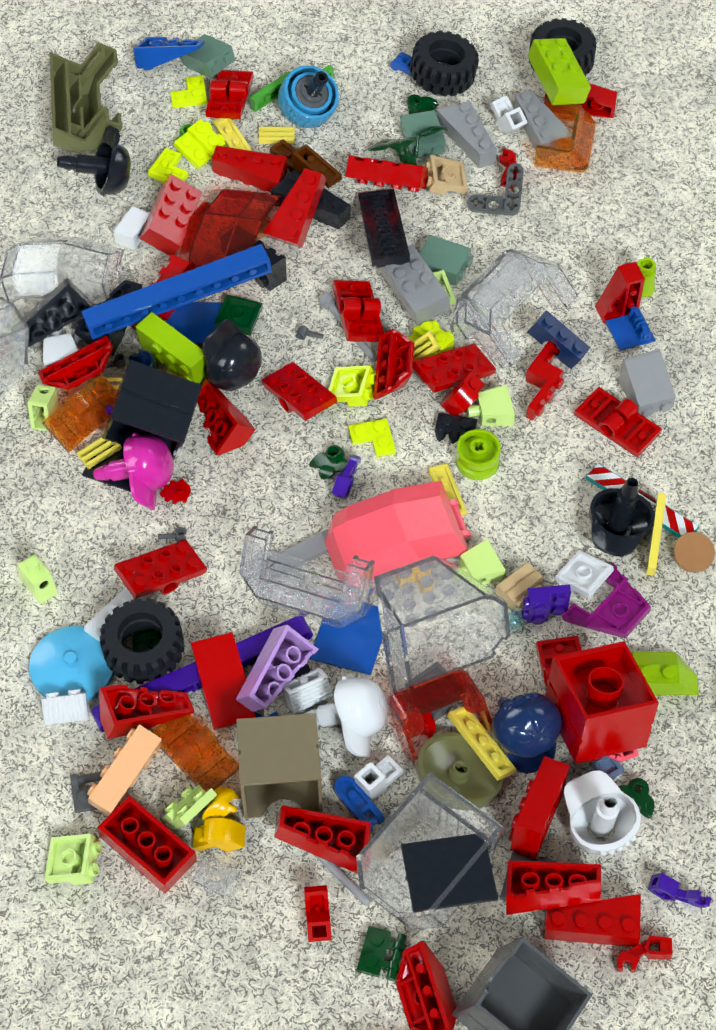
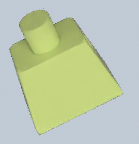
[28,385,59,431]
[467,385,515,426]
[452,539,506,587]
[17,555,58,604]

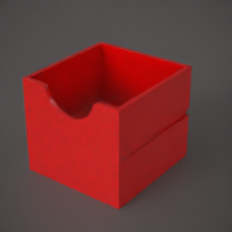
[545,641,659,764]

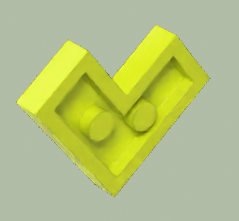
[170,76,207,108]
[148,148,189,182]
[348,418,396,457]

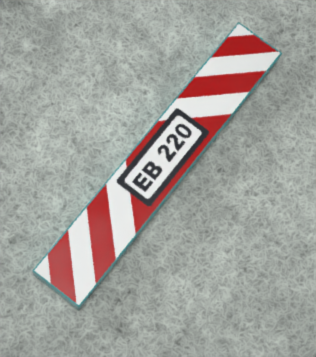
[586,463,699,538]

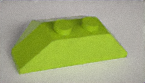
[631,651,699,695]

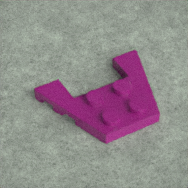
[562,563,651,639]

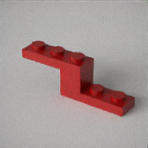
[525,341,564,421]

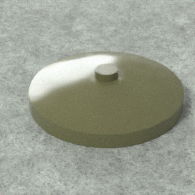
[416,732,504,809]

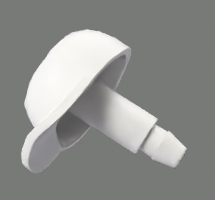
[304,675,388,759]
[564,770,641,856]

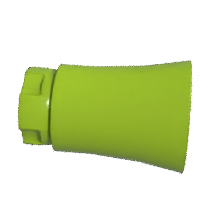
[637,257,656,298]

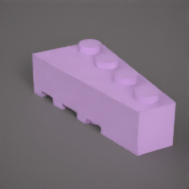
[236,625,319,712]

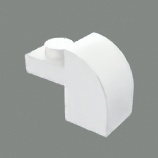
[490,95,528,134]
[354,755,403,799]

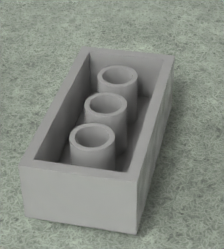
[380,244,451,326]

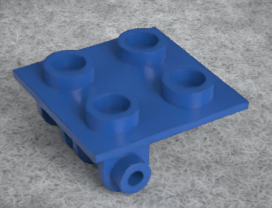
[605,306,656,351]

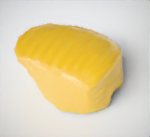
[202,787,240,821]

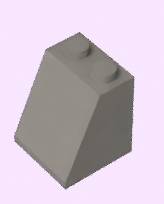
[619,349,676,417]

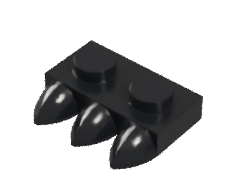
[435,413,477,444]

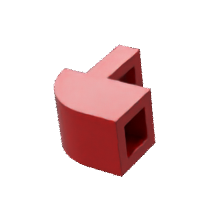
[440,371,485,416]
[304,885,332,942]

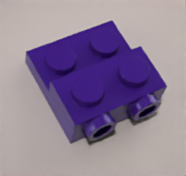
[522,584,571,625]

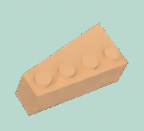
[87,724,162,816]

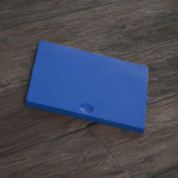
[166,302,222,344]
[309,595,392,675]

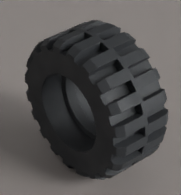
[529,18,597,76]
[410,31,479,97]
[99,599,185,684]

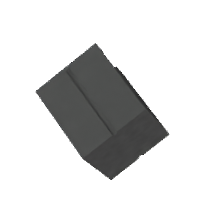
[452,937,593,1030]

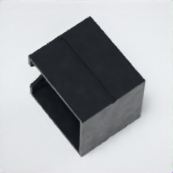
[102,360,202,460]

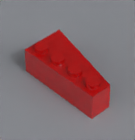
[212,146,287,192]
[345,155,429,192]
[263,168,327,248]
[506,861,601,915]

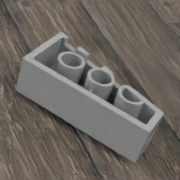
[514,90,575,158]
[437,101,497,168]

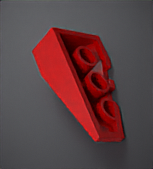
[198,379,255,456]
[99,684,194,739]

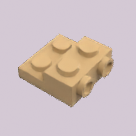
[423,155,467,195]

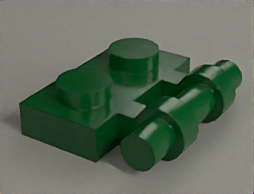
[356,926,407,981]

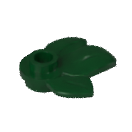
[407,94,439,114]
[309,445,348,479]
[618,778,655,819]

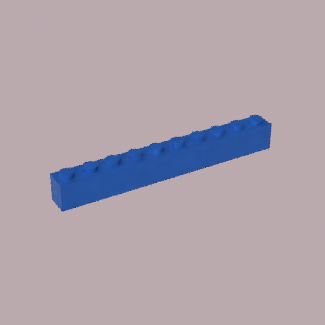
[81,244,272,340]

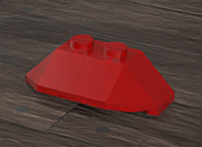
[373,329,415,400]
[38,335,113,390]
[396,941,457,1030]

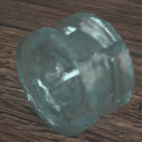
[503,611,525,631]

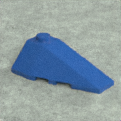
[133,37,204,70]

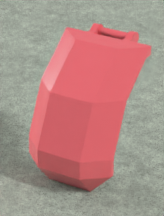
[324,481,472,588]

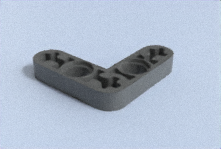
[467,163,524,216]

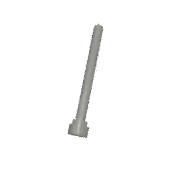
[319,292,377,362]
[314,855,371,906]

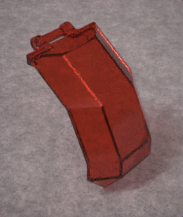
[179,189,280,291]

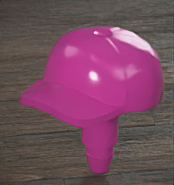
[93,433,174,511]

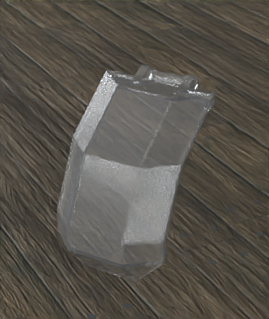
[0,237,132,305]

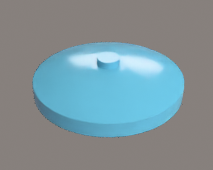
[29,626,114,701]

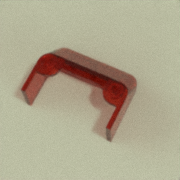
[387,669,492,761]

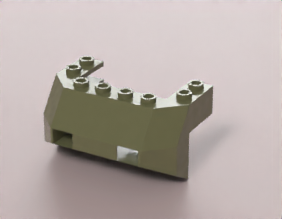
[49,42,123,152]

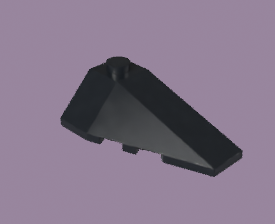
[74,280,143,355]

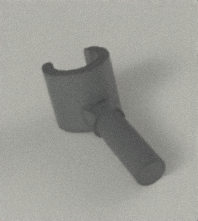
[296,325,324,340]
[105,353,126,369]
[158,527,187,542]

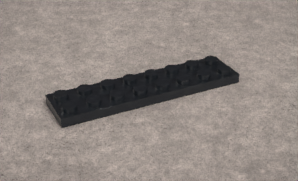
[358,189,410,267]

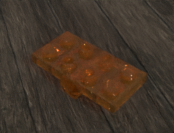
[42,373,117,453]
[152,715,239,791]

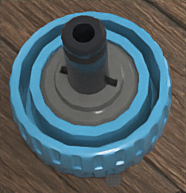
[278,65,339,128]

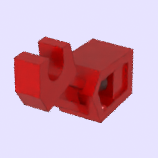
[499,148,518,190]
[617,935,672,973]

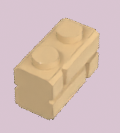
[495,562,544,610]

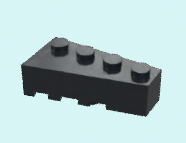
[271,170,351,229]
[221,226,287,292]
[11,278,94,349]

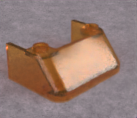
[534,96,596,173]

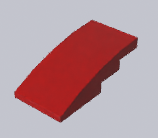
[191,632,256,730]

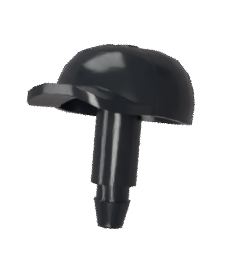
[57,126,131,196]
[195,319,262,391]
[589,478,655,557]

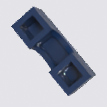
[527,310,591,369]

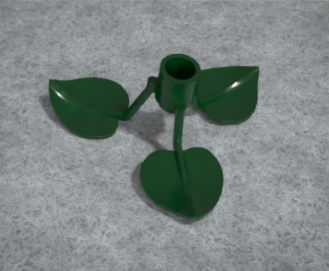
[368,126,448,166]

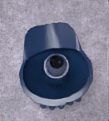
[492,692,562,774]

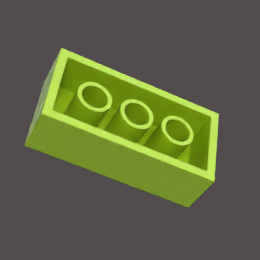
[527,38,591,105]
[135,312,208,384]

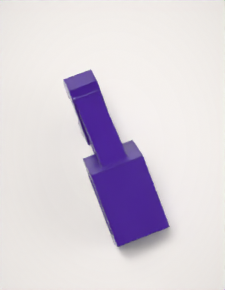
[331,454,361,500]
[647,873,712,908]

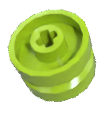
[456,429,501,480]

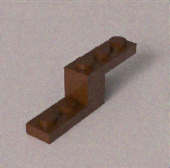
[270,139,342,188]

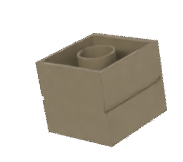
[236,713,323,819]

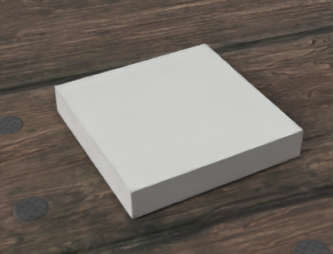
[555,550,614,598]

